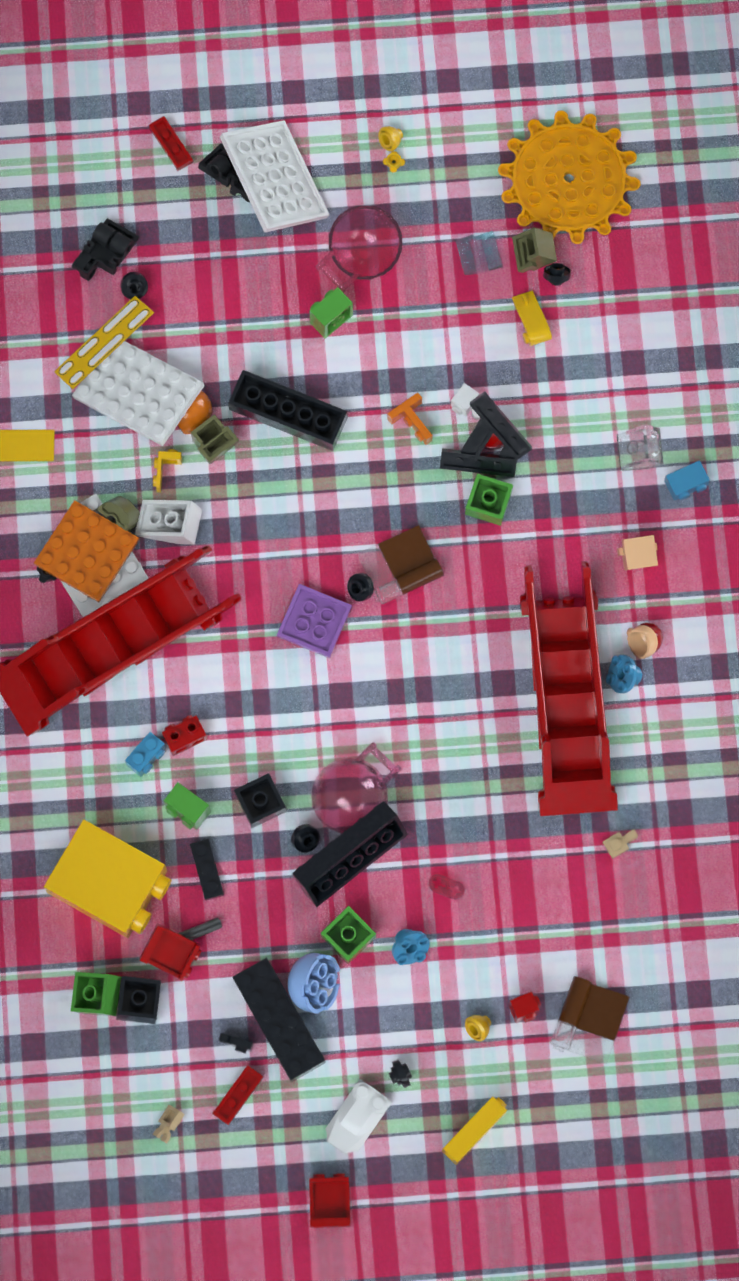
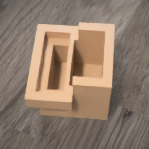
[617,535,658,570]

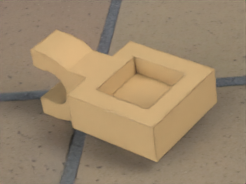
[602,829,638,859]
[153,1105,185,1144]

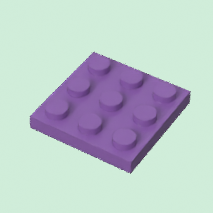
[277,584,352,658]

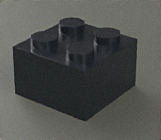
[234,773,287,828]
[116,976,161,1024]

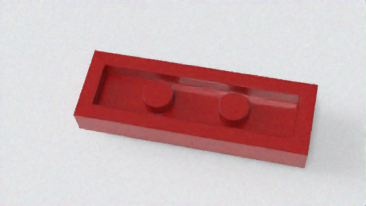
[148,116,193,171]
[212,1065,264,1126]

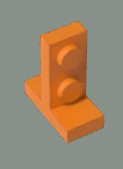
[387,392,433,445]

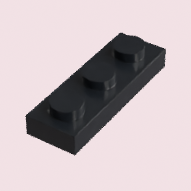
[190,839,224,901]

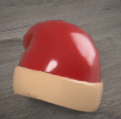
[627,623,663,659]

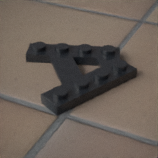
[440,391,532,477]

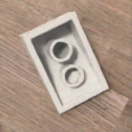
[135,500,202,545]

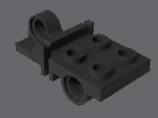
[198,143,250,202]
[72,218,139,281]

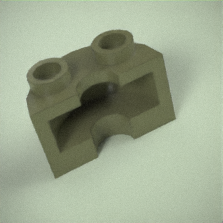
[96,496,140,531]

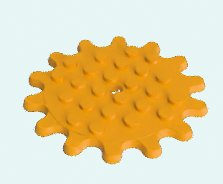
[498,110,641,244]

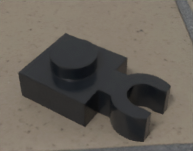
[219,1033,254,1054]

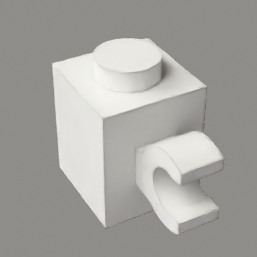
[451,383,480,420]

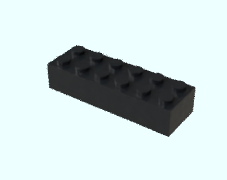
[228,370,348,451]
[292,801,408,907]
[232,958,326,1083]

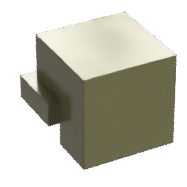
[512,228,557,273]
[191,414,239,464]

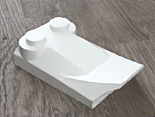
[325,1079,392,1154]

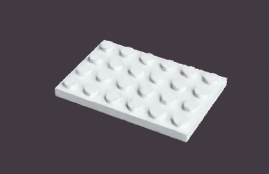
[220,120,329,233]
[72,341,205,446]

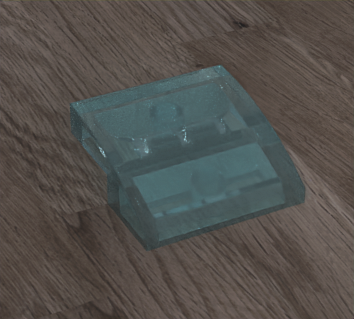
[456,231,503,275]

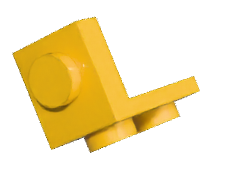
[153,449,182,493]

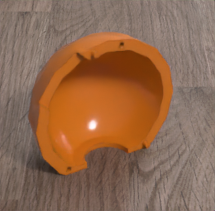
[177,390,212,434]

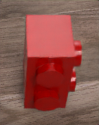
[162,715,208,756]
[508,991,541,1023]

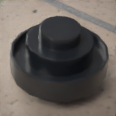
[543,263,571,286]
[120,272,148,299]
[347,573,374,602]
[291,824,320,853]
[388,1059,412,1088]

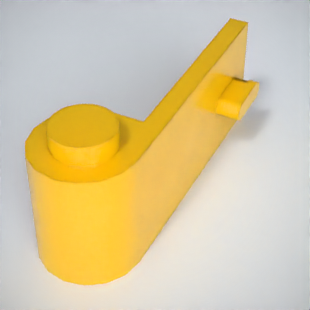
[512,290,552,346]

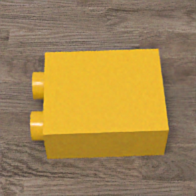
[44,819,172,938]

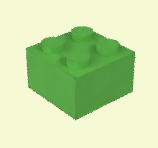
[310,287,353,339]
[465,474,513,526]
[164,782,211,830]
[321,906,376,964]
[71,972,121,1016]

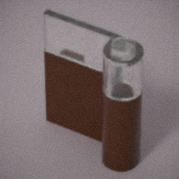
[550,976,630,1064]

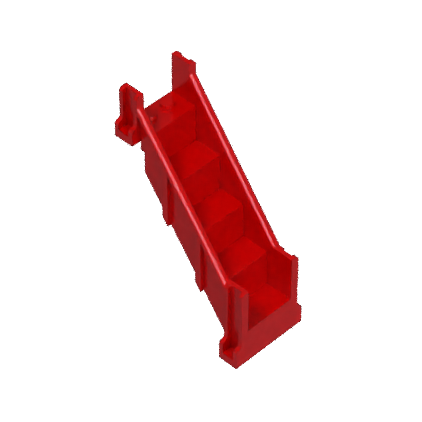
[0,545,241,737]
[520,561,618,816]

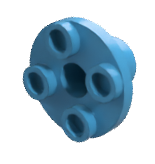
[606,655,642,694]
[392,929,430,965]

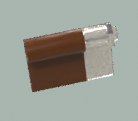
[357,525,444,604]

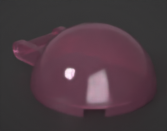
[315,205,402,292]
[311,742,402,833]

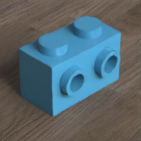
[664,460,710,501]
[125,732,166,777]

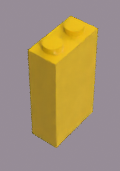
[442,1096,507,1165]

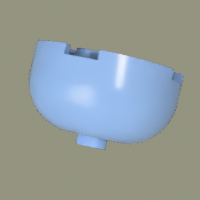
[288,953,340,1014]

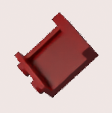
[139,923,201,981]
[309,1173,350,1228]

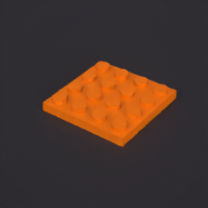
[34,500,139,603]

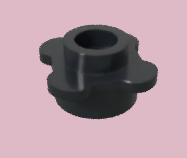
[37,567,57,583]

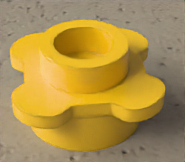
[383,151,405,173]

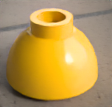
[378,126,403,152]
[465,1015,491,1042]

